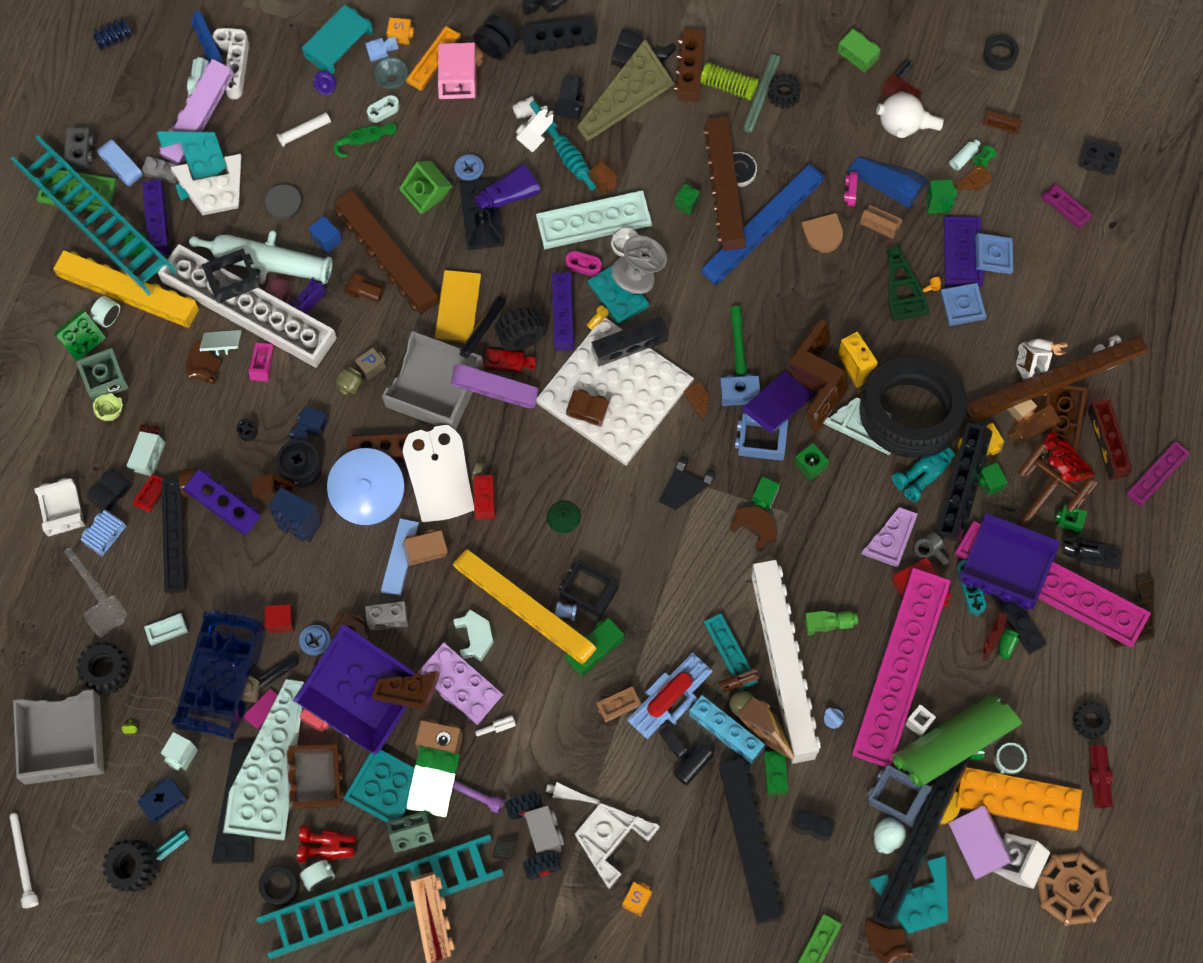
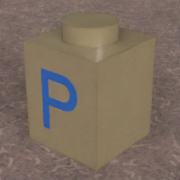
[355,348,386,381]

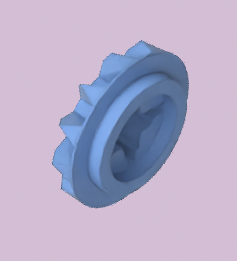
[455,154,484,181]
[299,625,331,656]

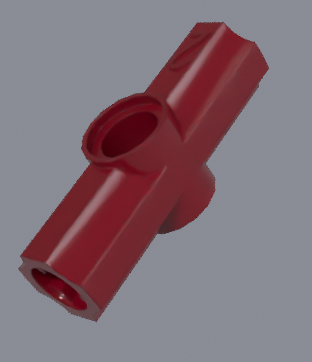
[1089,745,1113,808]

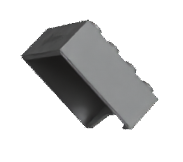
[382,331,484,431]
[13,689,105,785]

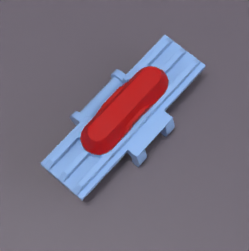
[627,653,713,739]

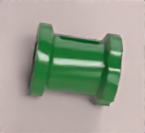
[973,144,997,169]

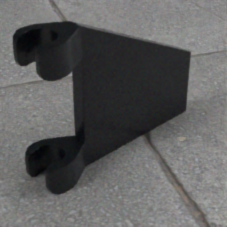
[659,456,715,510]

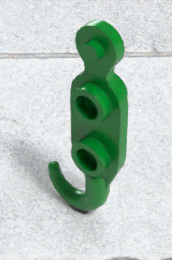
[333,123,397,158]

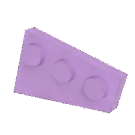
[861,507,917,568]

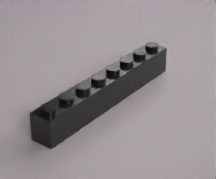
[719,758,784,925]

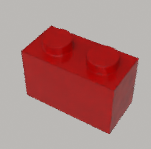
[473,475,495,520]

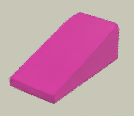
[249,343,274,381]
[243,689,278,731]

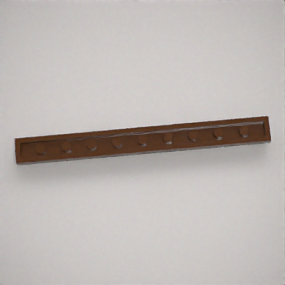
[966,335,1149,423]

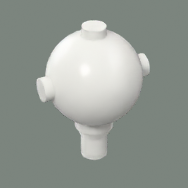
[876,92,943,138]

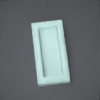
[144,613,188,646]

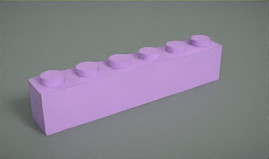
[160,59,234,165]

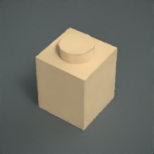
[1007,400,1037,424]

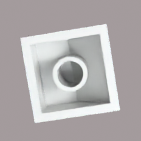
[993,833,1050,889]

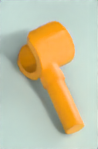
[922,277,941,293]

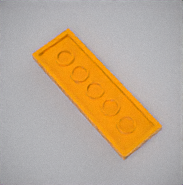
[956,767,1082,831]

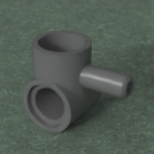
[912,531,950,565]

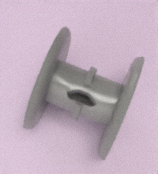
[611,235,667,294]

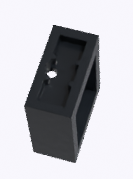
[202,248,260,304]
[558,559,620,619]

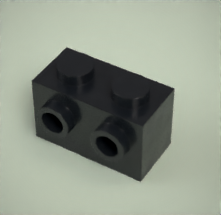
[1078,139,1122,175]

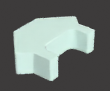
[454,610,494,661]

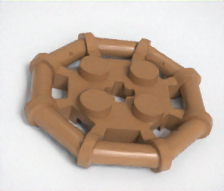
[1037,851,1112,926]

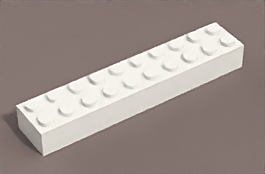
[158,244,337,368]
[751,560,820,764]

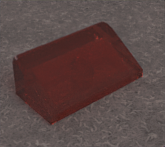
[881,74,922,99]

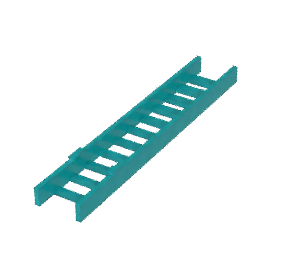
[10,135,177,296]
[256,835,503,959]

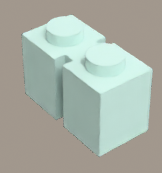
[161,732,198,771]

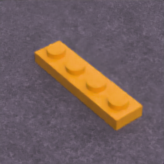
[406,26,461,91]

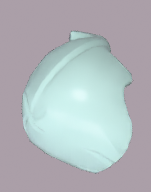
[874,817,906,854]

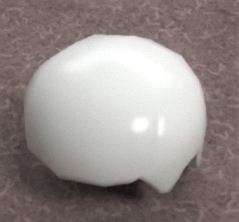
[611,227,638,257]

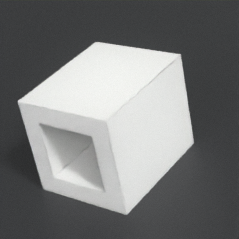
[905,705,936,737]

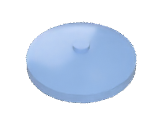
[327,448,405,525]

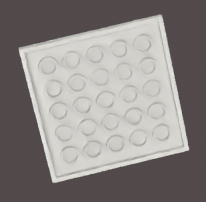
[536,318,694,466]

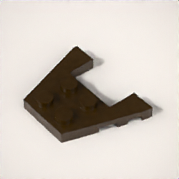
[1105,578,1155,648]

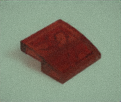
[983,613,1007,661]

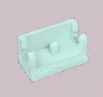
[127,431,166,476]

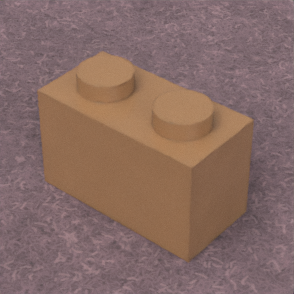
[402,529,448,566]

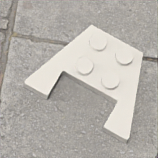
[171,154,241,215]
[575,803,660,889]

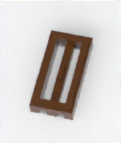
[983,110,1022,134]

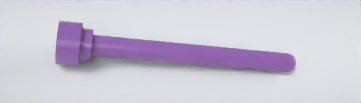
[453,780,505,814]

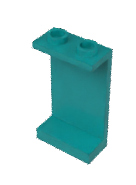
[302,5,373,75]

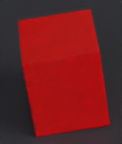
[265,605,294,633]

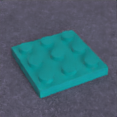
[344,750,415,823]

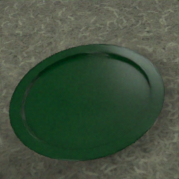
[547,501,581,533]

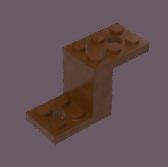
[789,319,848,433]

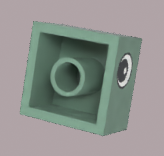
[76,348,129,402]

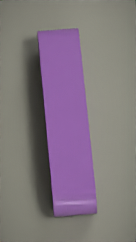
[451,365,539,408]

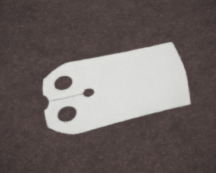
[403,425,474,522]

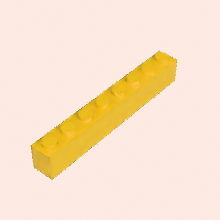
[53,250,199,328]

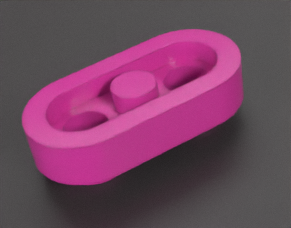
[844,171,858,207]
[566,251,602,276]

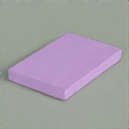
[949,806,1012,879]

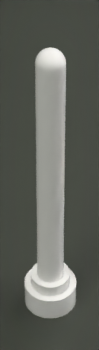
[10,813,39,908]

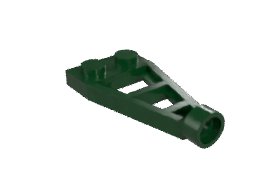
[886,247,930,322]

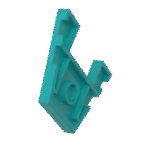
[156,132,226,201]
[869,856,948,934]

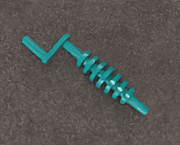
[529,101,596,190]

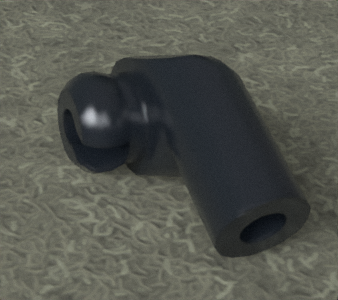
[652,44,676,61]

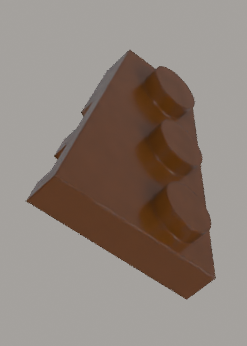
[371,671,440,711]

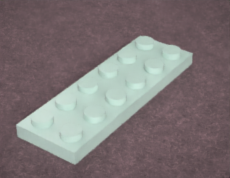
[536,191,652,249]

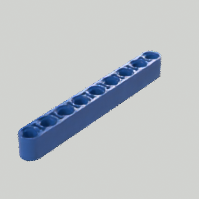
[701,164,825,285]

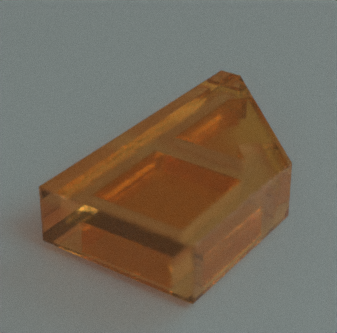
[955,165,993,191]
[684,382,710,421]

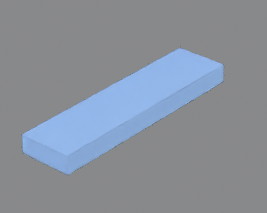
[381,519,419,596]

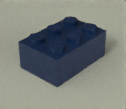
[268,487,322,542]

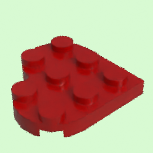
[1042,432,1095,482]

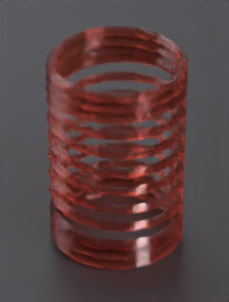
[139,424,159,435]

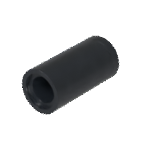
[672,743,714,786]

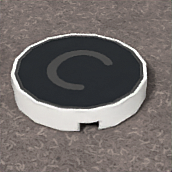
[733,152,757,187]

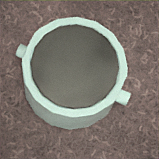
[90,296,120,328]
[994,743,1027,776]
[300,860,335,891]

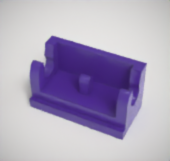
[287,278,326,314]

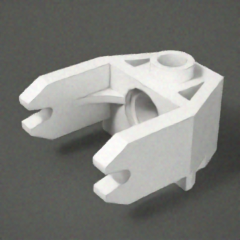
[516,105,553,152]

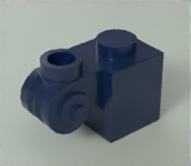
[289,406,329,442]

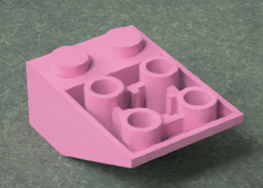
[438,43,477,99]

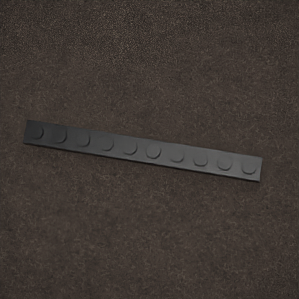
[871,755,972,928]

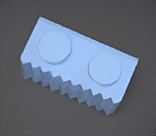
[81,510,127,557]

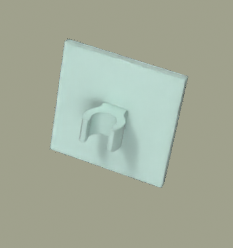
[200,330,241,356]

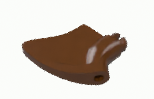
[186,339,222,384]
[865,921,913,963]

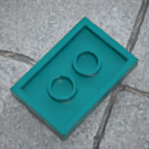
[587,265,649,326]

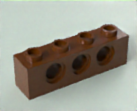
[674,29,705,102]
[347,431,425,462]

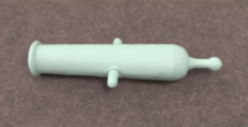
[189,231,333,284]

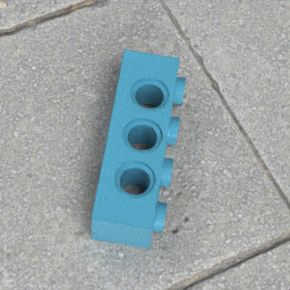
[689,695,765,765]

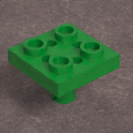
[53,309,106,361]

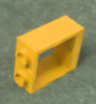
[837,332,878,388]

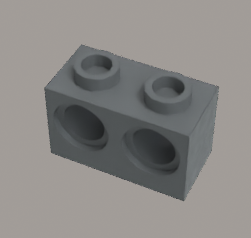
[64,128,95,169]

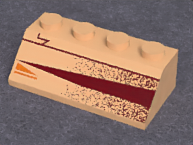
[410,872,454,963]

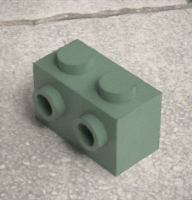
[386,811,434,853]

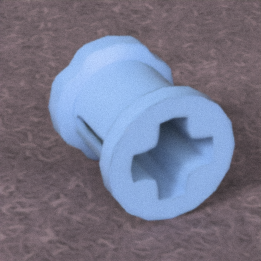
[555,601,577,621]

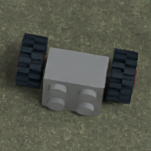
[505,791,564,880]

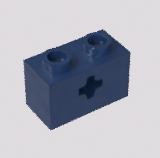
[137,777,188,824]

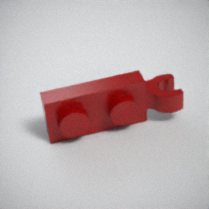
[484,349,536,373]

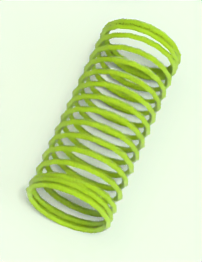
[700,61,758,101]

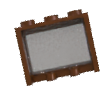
[286,744,343,810]

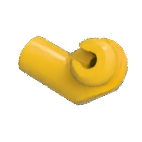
[586,306,609,330]

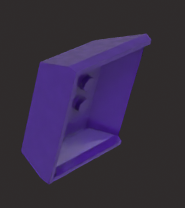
[292,624,416,755]

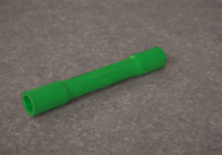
[730,306,747,377]

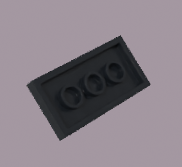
[459,178,504,251]

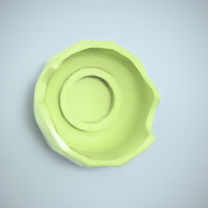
[93,393,123,421]

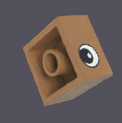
[415,719,463,754]

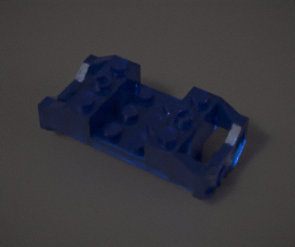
[171,610,265,740]

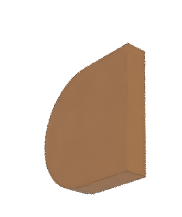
[801,213,843,253]

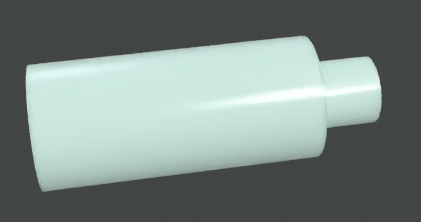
[949,139,980,171]

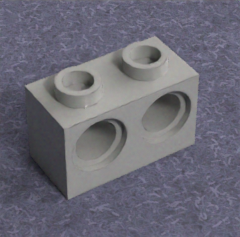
[365,602,409,631]

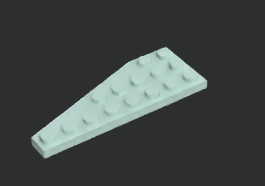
[223,679,304,840]

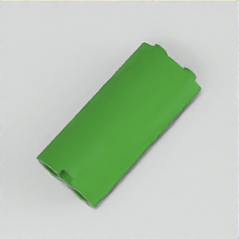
[891,695,1022,787]

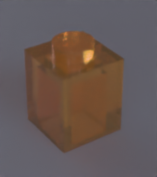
[588,161,617,195]

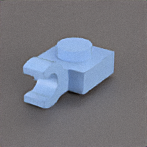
[365,37,398,61]

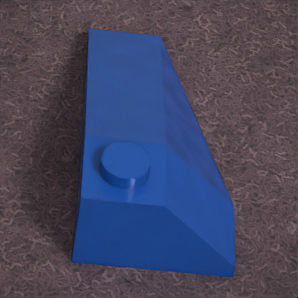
[848,157,929,208]

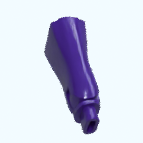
[474,164,540,209]

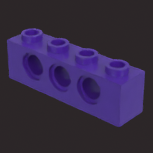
[142,179,171,257]
[552,273,574,351]
[182,469,261,536]

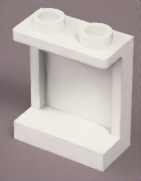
[34,478,85,536]

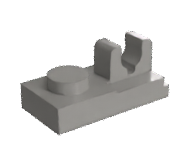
[141,156,179,184]

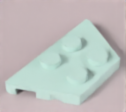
[824,398,891,455]

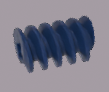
[93,17,133,51]

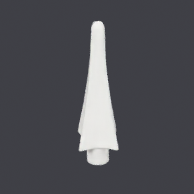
[546,782,600,804]

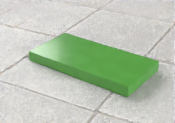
[37,167,118,213]

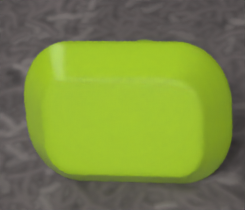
[121,720,138,734]

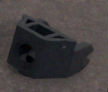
[554,73,585,121]

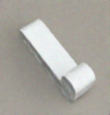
[213,28,249,99]

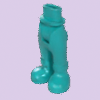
[892,447,955,502]

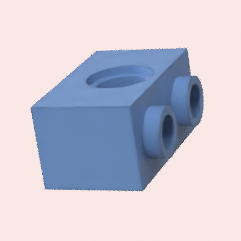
[720,374,760,406]

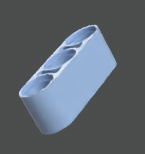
[97,139,143,187]

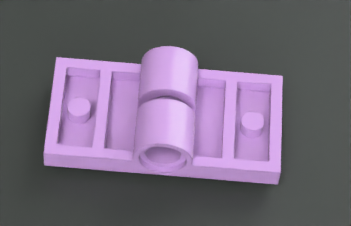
[417,643,503,725]

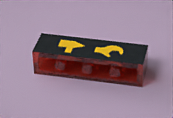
[1087,398,1133,480]

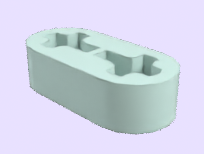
[367,95,399,122]

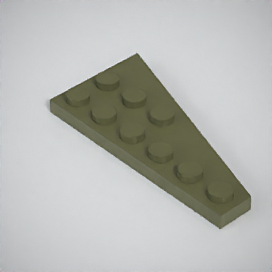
[576,40,675,143]

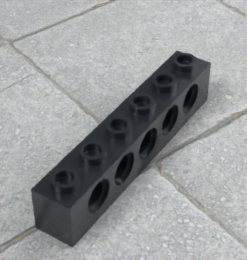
[937,422,993,542]

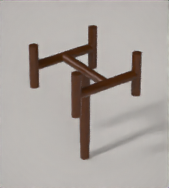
[1017,442,1098,528]

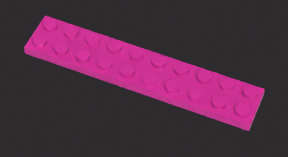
[955,521,1151,648]
[851,568,951,768]

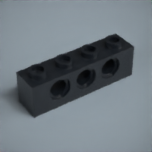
[521,16,596,54]
[591,316,669,367]

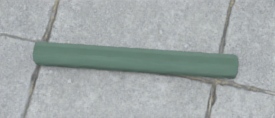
[743,54,780,133]

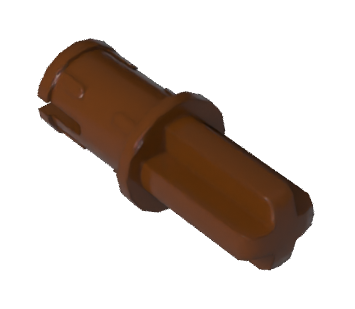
[720,668,759,693]

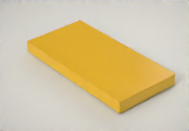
[435,270,482,343]

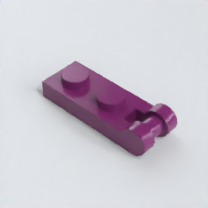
[1041,184,1092,230]

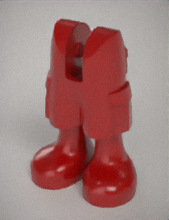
[297,824,356,863]

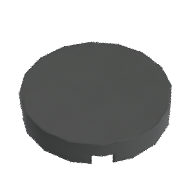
[265,184,302,220]

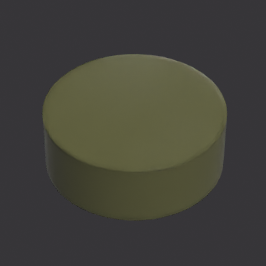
[472,461,485,480]

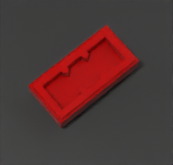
[133,473,166,512]

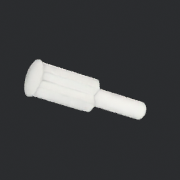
[475,715,516,736]

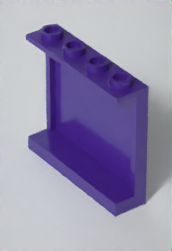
[959,513,1060,610]

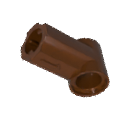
[344,273,384,302]

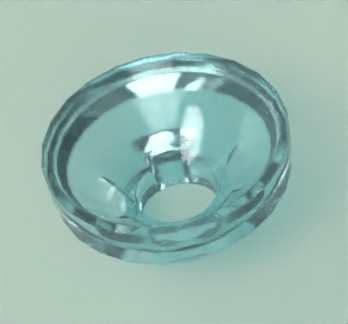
[375,58,408,89]

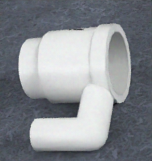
[512,96,535,124]

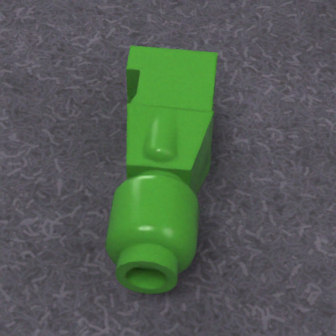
[805,611,858,636]

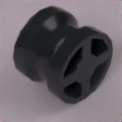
[236,419,257,442]

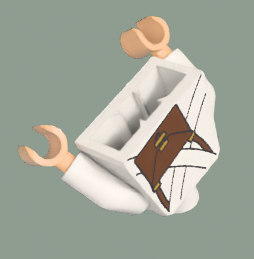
[1016,339,1068,396]

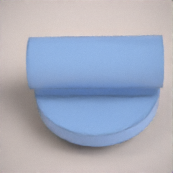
[824,707,844,729]

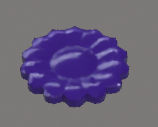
[313,70,336,95]

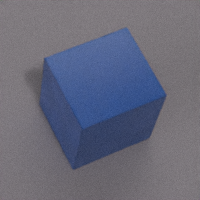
[308,216,342,253]

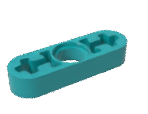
[956,560,986,616]

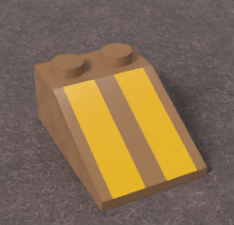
[737,698,794,759]

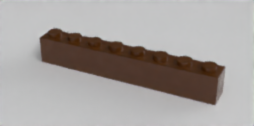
[704,116,746,251]
[333,189,439,315]

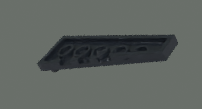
[212,742,254,864]

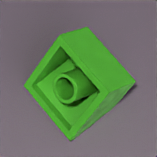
[399,161,452,214]

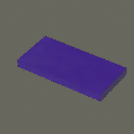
[943,216,983,287]
[742,372,814,433]

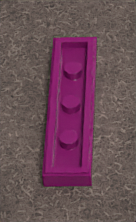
[1126,441,1190,507]

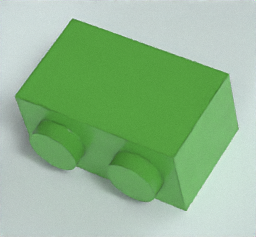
[838,29,881,72]

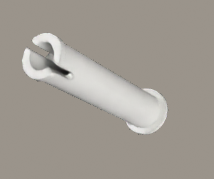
[277,112,331,147]

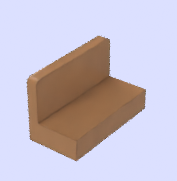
[860,205,902,239]
[596,687,641,723]

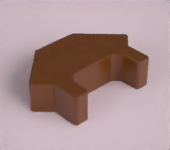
[730,506,777,551]

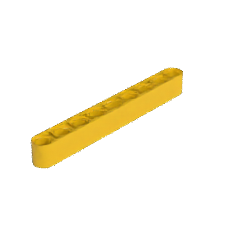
[453,549,596,664]

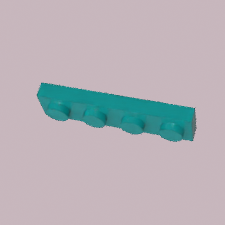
[704,613,758,691]

